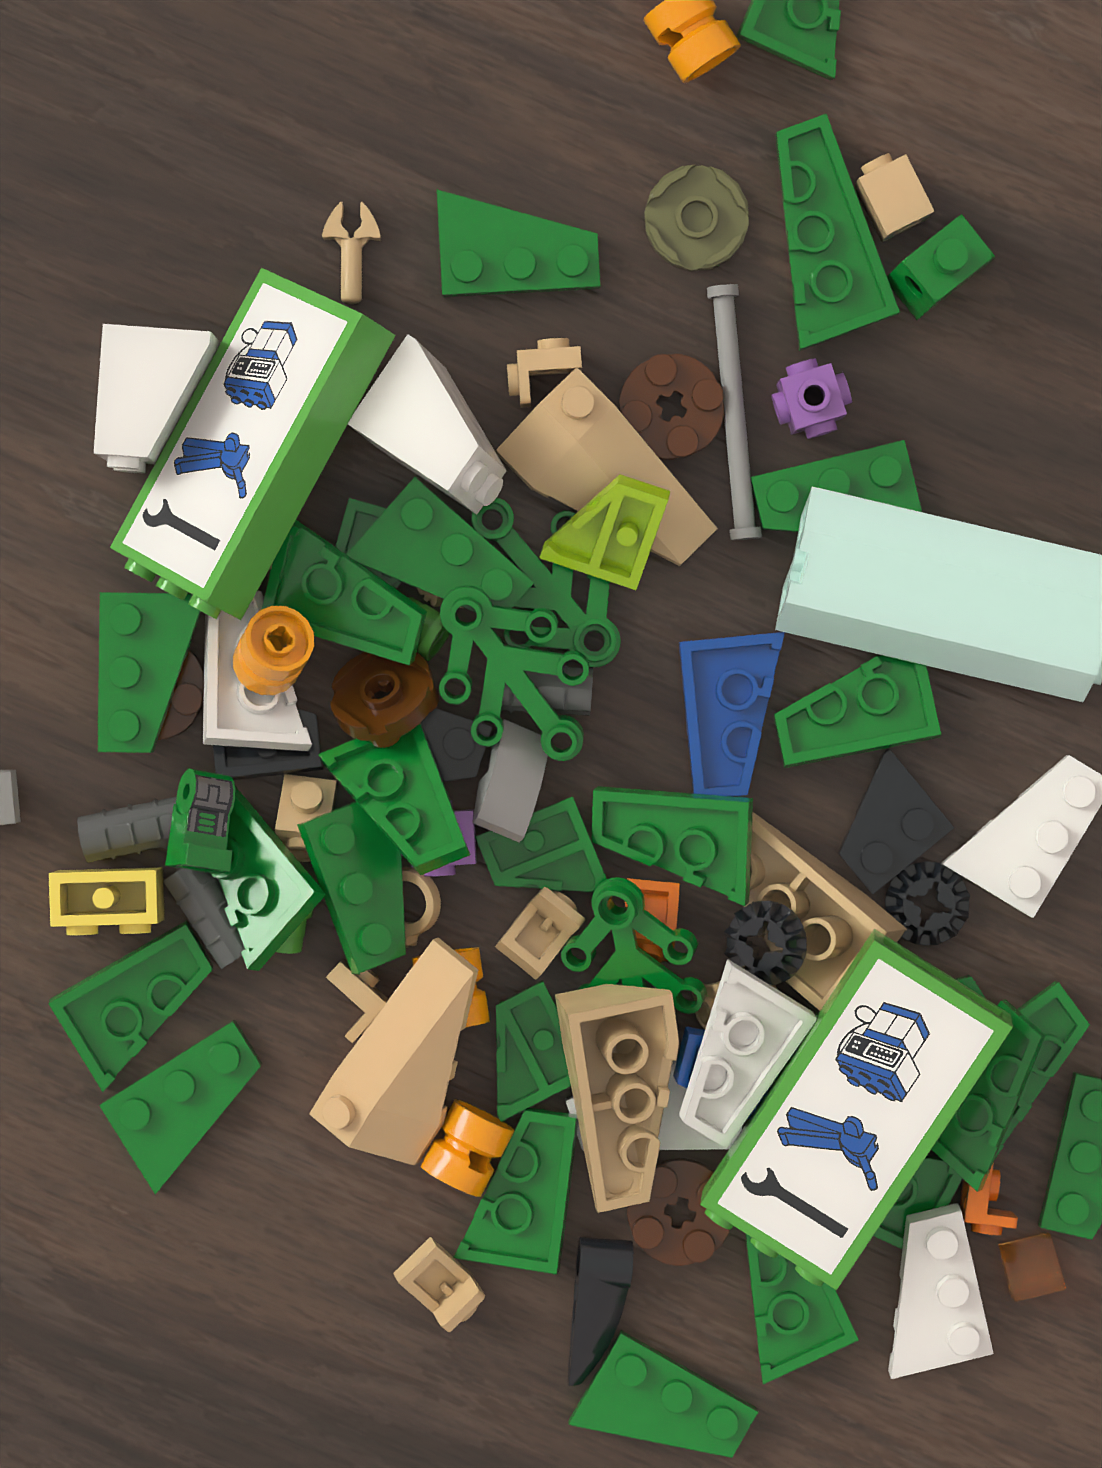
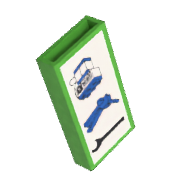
[110,268,396,620]
[700,929,1013,1290]

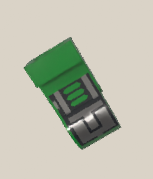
[165,768,236,873]

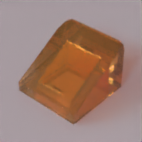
[998,1232,1066,1301]

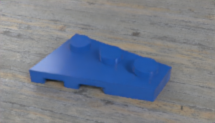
[679,632,785,796]

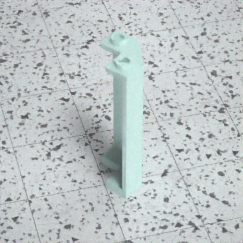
[775,486,1102,702]

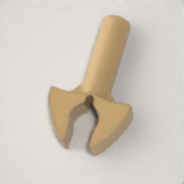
[322,202,381,304]

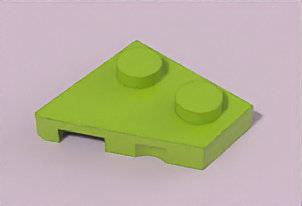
[540,474,670,590]

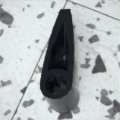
[568,1237,634,1386]

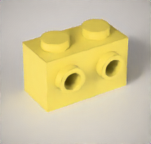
[49,867,164,935]

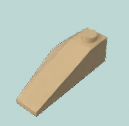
[495,367,718,566]
[744,812,907,1011]
[309,937,478,1165]
[555,984,679,1213]

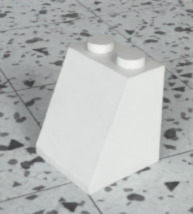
[94,324,221,473]
[348,334,506,515]

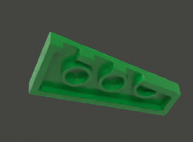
[775,114,900,351]

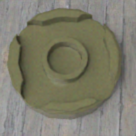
[644,165,749,271]

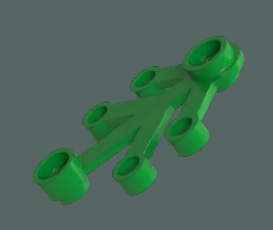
[471,497,621,668]
[439,586,589,761]
[561,877,707,1014]

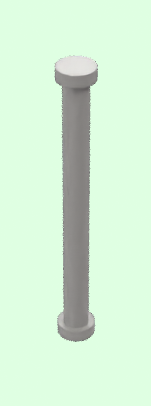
[707,284,762,540]

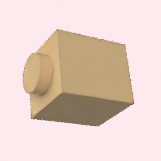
[854,153,935,242]

